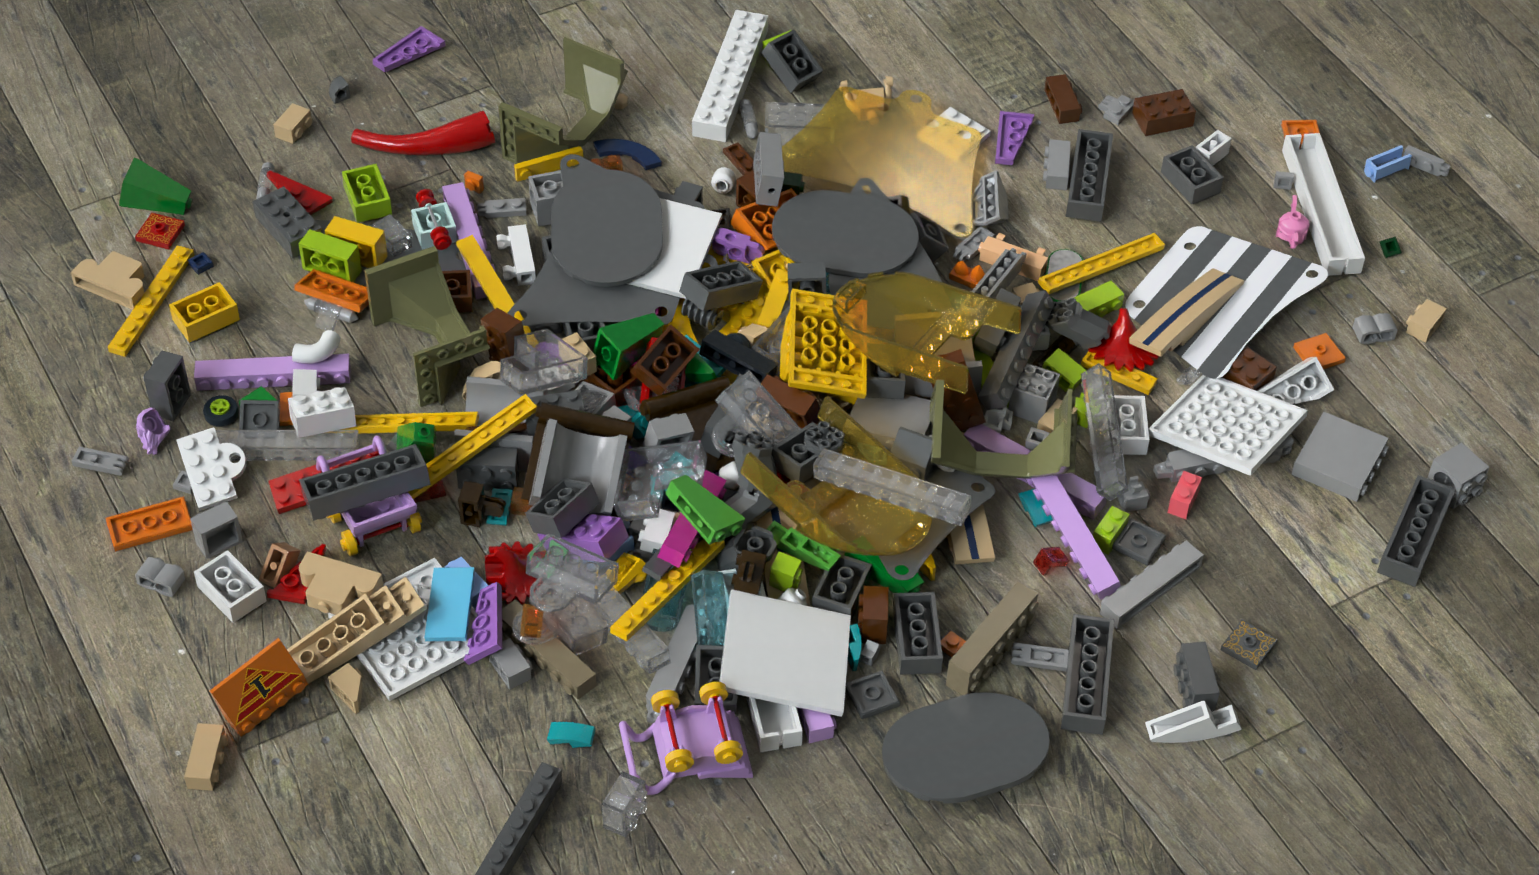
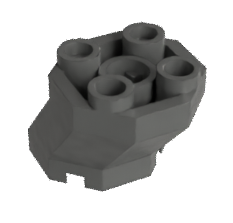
[1045,298,1111,349]
[732,431,779,495]
[725,486,782,531]
[715,526,777,571]

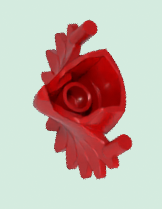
[1088,308,1159,372]
[485,541,555,605]

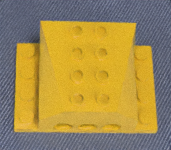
[780,288,867,404]

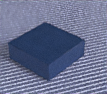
[188,252,214,275]

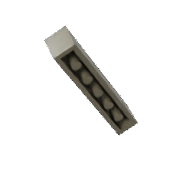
[502,600,597,700]

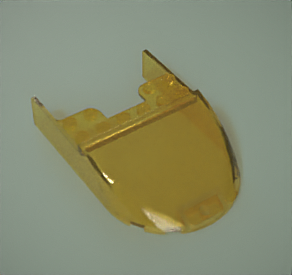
[832,271,1021,394]
[740,396,933,556]

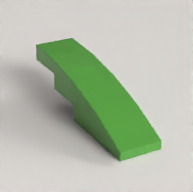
[766,521,841,571]

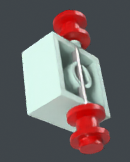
[411,189,457,250]

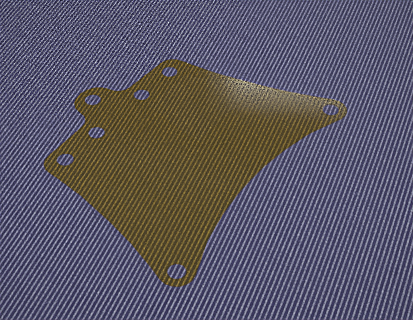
[782,86,982,237]

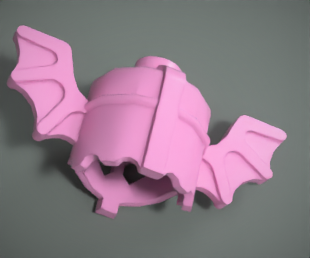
[1276,195,1309,249]

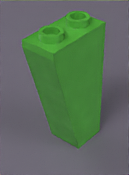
[665,475,745,545]

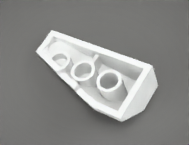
[1257,357,1334,404]

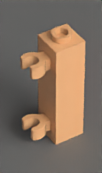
[978,233,1048,281]

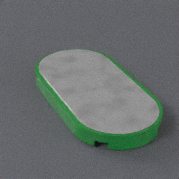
[1046,249,1083,302]

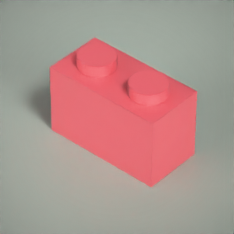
[1167,471,1202,519]

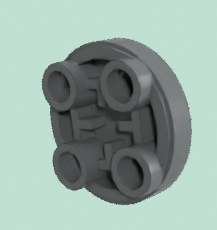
[804,421,844,456]

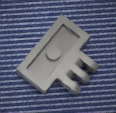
[1098,95,1134,125]

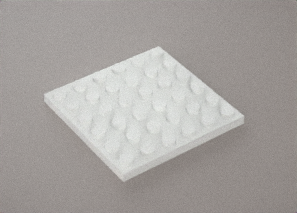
[1148,375,1307,476]
[328,558,477,701]

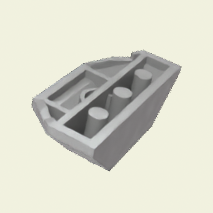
[969,170,1009,226]

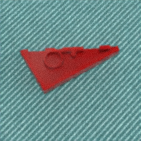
[267,170,333,215]
[266,544,326,604]

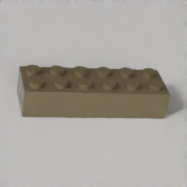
[946,581,1039,695]

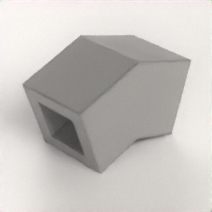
[860,640,882,666]

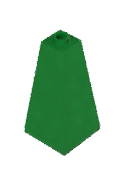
[119,157,193,215]
[593,313,664,380]
[396,422,436,464]
[844,536,924,593]

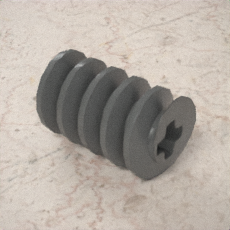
[681,299,724,330]

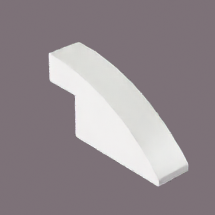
[1145,701,1242,743]

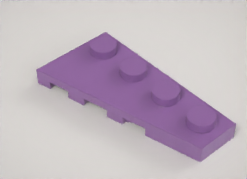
[372,26,446,72]
[995,111,1035,165]
[464,582,502,665]

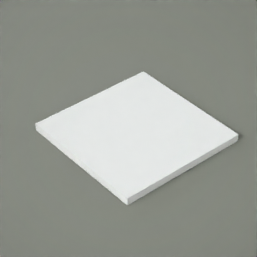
[627,198,722,299]
[719,589,851,717]

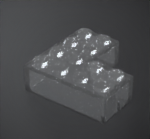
[500,329,588,396]
[613,440,707,521]

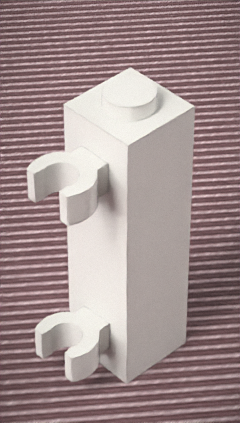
[496,224,536,286]

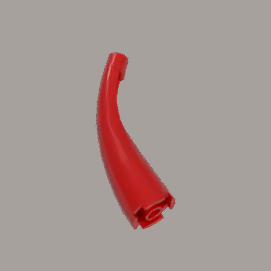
[351,111,495,155]

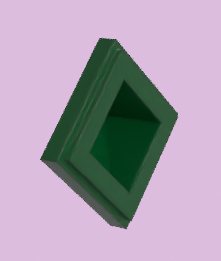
[1379,236,1402,258]

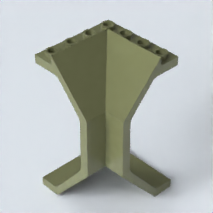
[498,37,628,164]
[364,246,490,407]
[929,380,1077,479]

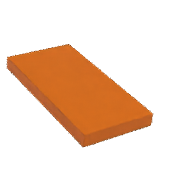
[294,269,369,313]
[105,496,193,552]

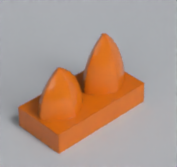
[949,261,985,289]

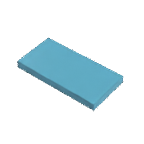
[424,567,475,641]

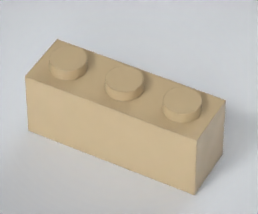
[184,723,228,791]

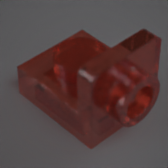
[1033,547,1069,575]

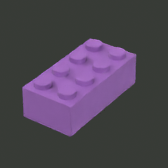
[537,514,629,561]

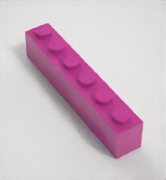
[657,470,727,568]

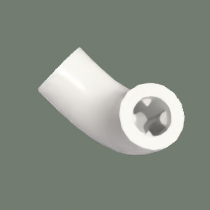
[292,330,341,364]

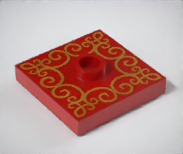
[135,212,185,250]

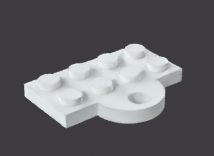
[176,427,246,511]

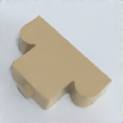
[71,251,145,310]
[299,551,384,615]

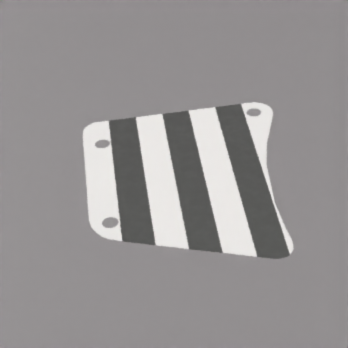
[1125,226,1328,379]

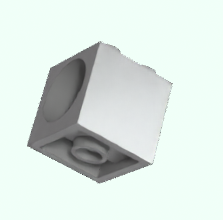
[528,170,563,227]
[1008,363,1060,423]
[1427,442,1490,509]

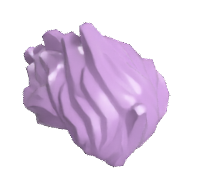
[136,408,170,455]

